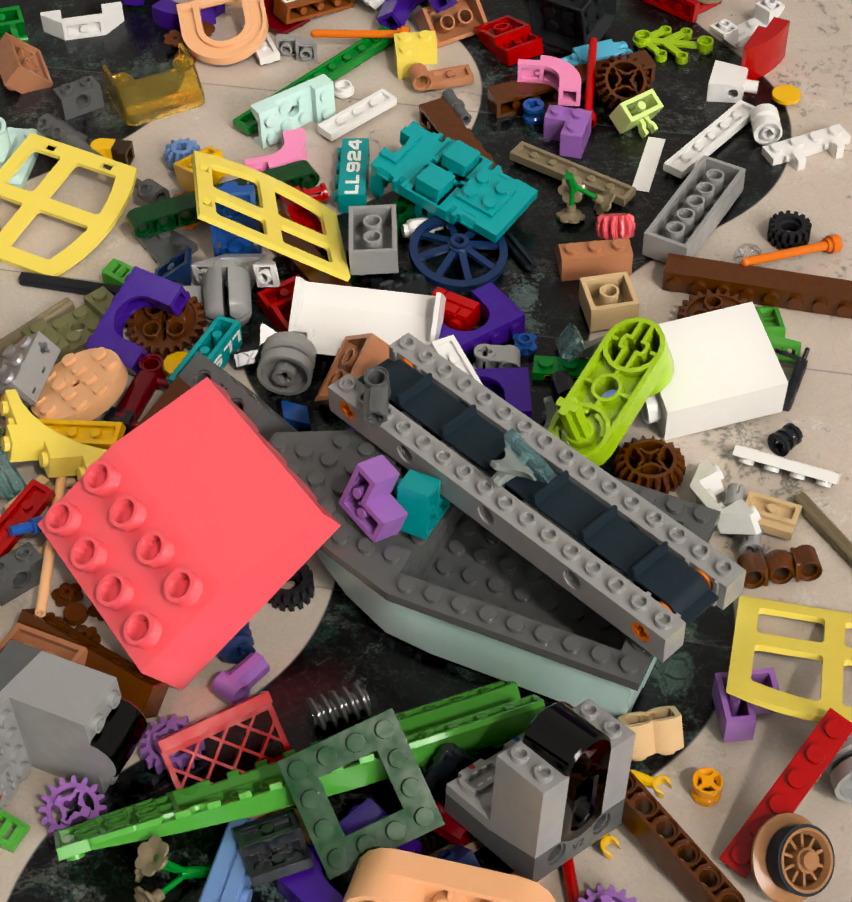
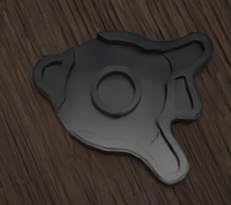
[422,743,480,800]

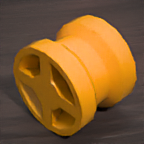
[690,767,723,807]

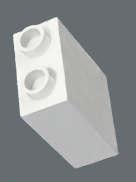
[641,302,788,440]

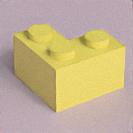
[393,30,437,79]

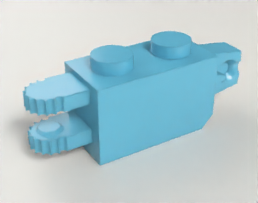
[560,39,633,66]

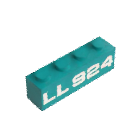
[334,138,370,213]
[168,315,243,386]

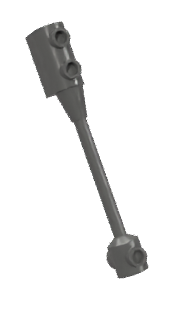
[36,113,170,204]

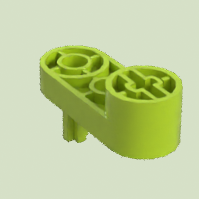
[548,317,674,466]

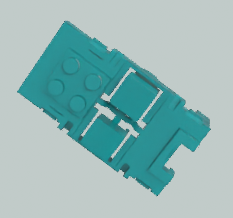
[370,121,538,243]

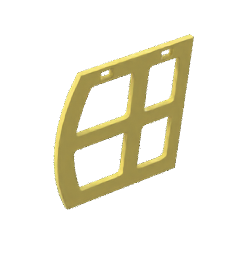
[0,133,138,276]
[192,151,350,282]
[726,595,852,723]

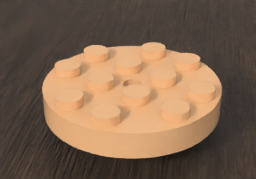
[30,347,128,421]

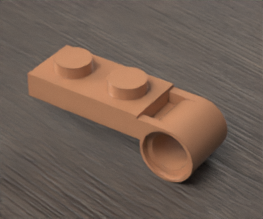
[408,63,474,91]

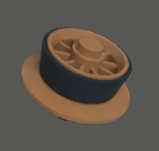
[751,813,835,902]

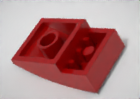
[474,15,544,67]
[741,17,790,80]
[256,274,300,332]

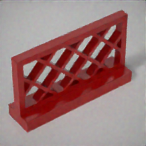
[642,0,722,23]
[153,691,291,790]

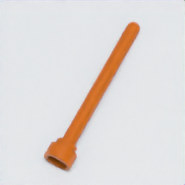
[311,26,410,38]
[741,234,843,266]

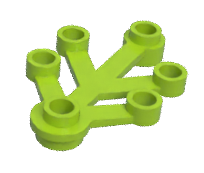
[632,25,714,65]

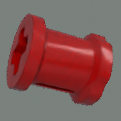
[301,183,329,203]

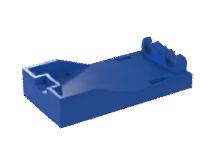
[210,180,263,257]

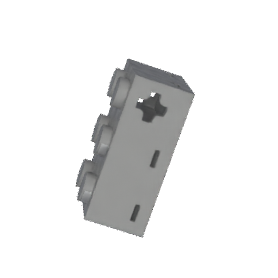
[0,331,61,420]

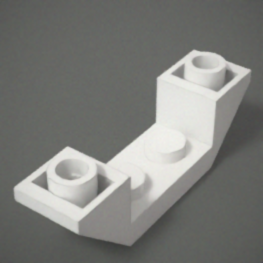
[709,0,785,49]
[40,2,124,41]
[191,254,280,287]
[689,458,762,535]

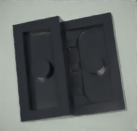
[233,809,314,888]

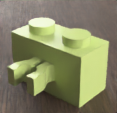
[609,88,664,138]

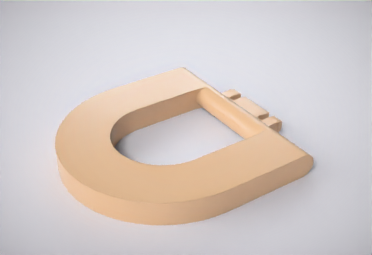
[176,0,269,65]

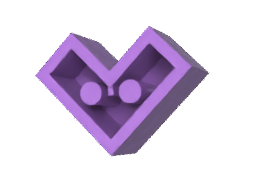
[543,104,592,159]
[339,454,408,543]
[712,668,780,743]

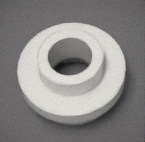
[334,80,354,99]

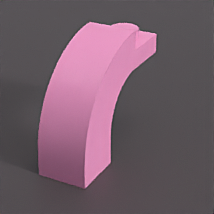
[517,55,581,106]
[244,128,307,172]

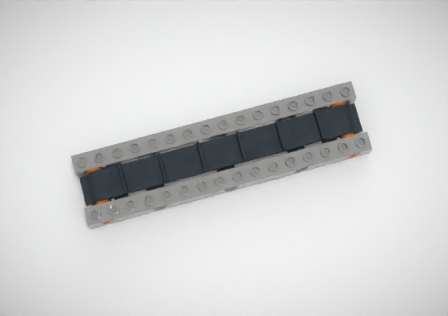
[328,333,746,663]

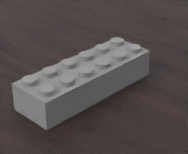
[642,155,746,263]

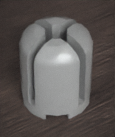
[202,260,252,327]

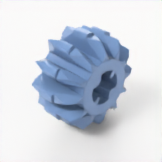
[164,138,201,170]

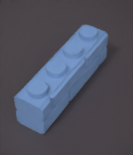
[198,818,259,902]

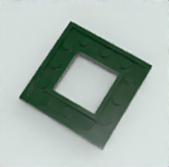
[276,708,445,880]

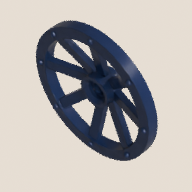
[409,216,508,292]

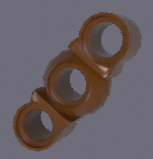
[736,545,823,589]

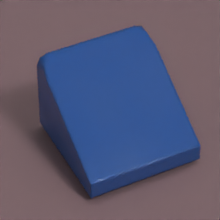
[281,401,311,429]

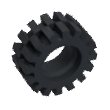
[767,210,812,250]
[268,564,315,612]

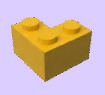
[173,146,228,192]

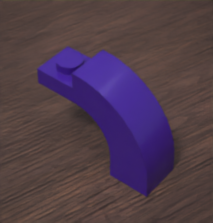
[151,0,225,32]

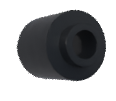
[549,370,575,401]

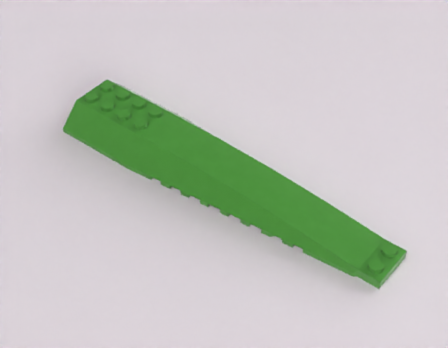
[53,680,545,861]

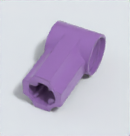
[211,652,270,705]

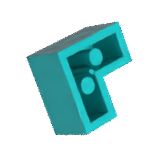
[394,469,450,540]

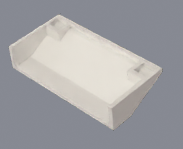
[288,277,446,356]

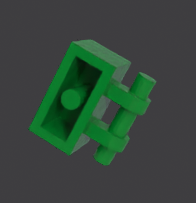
[0,5,28,43]

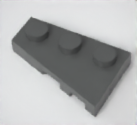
[132,230,198,265]

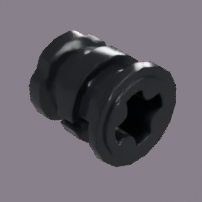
[767,423,803,457]

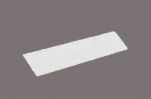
[632,137,666,192]

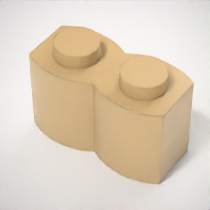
[617,706,684,761]

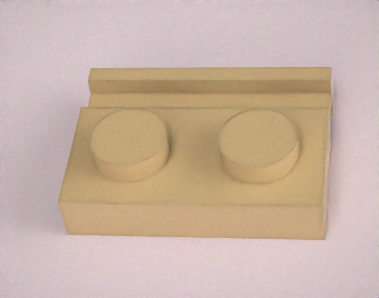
[746,491,802,541]

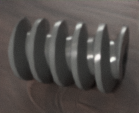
[305,681,371,732]

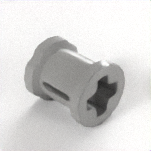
[738,525,764,555]

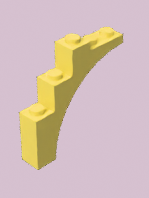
[0,389,108,480]

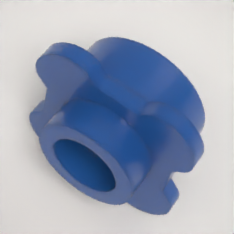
[512,333,537,356]

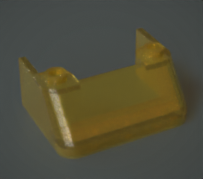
[102,43,205,126]

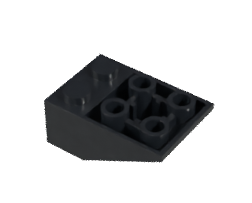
[352,268,430,295]

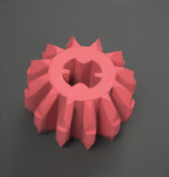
[596,213,636,240]

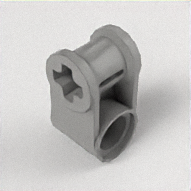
[473,344,521,369]

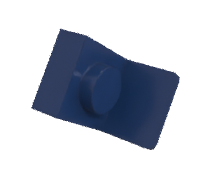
[154,247,192,286]

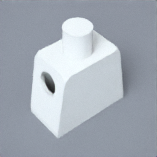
[706,60,759,103]

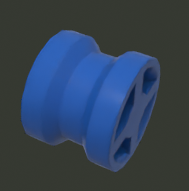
[522,98,544,125]

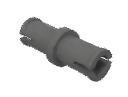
[441,89,472,126]

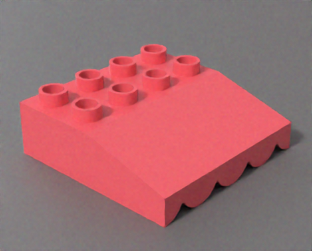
[37,377,341,691]

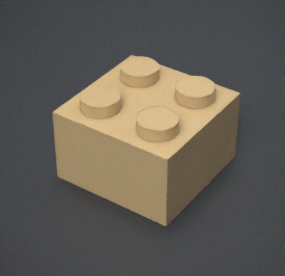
[579,271,640,332]

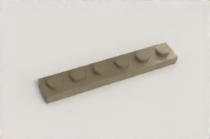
[509,141,636,207]

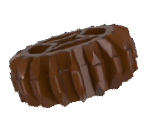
[594,54,652,109]
[614,435,686,494]

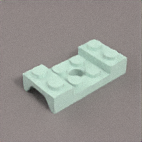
[250,74,336,150]

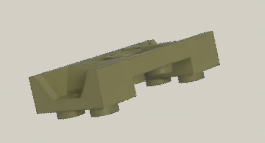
[22,286,131,365]

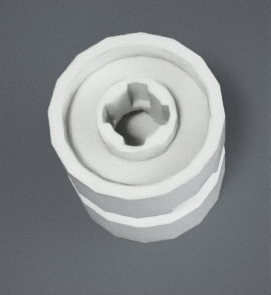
[750,103,783,145]

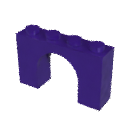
[376,0,456,30]
[84,266,190,376]
[439,282,525,360]
[474,367,532,419]
[276,798,422,902]

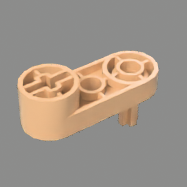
[343,848,556,902]

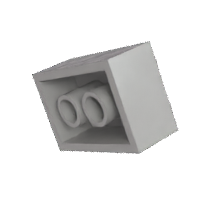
[349,204,399,275]

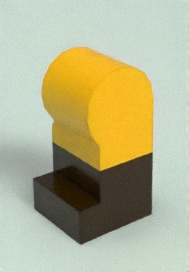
[90,138,135,165]

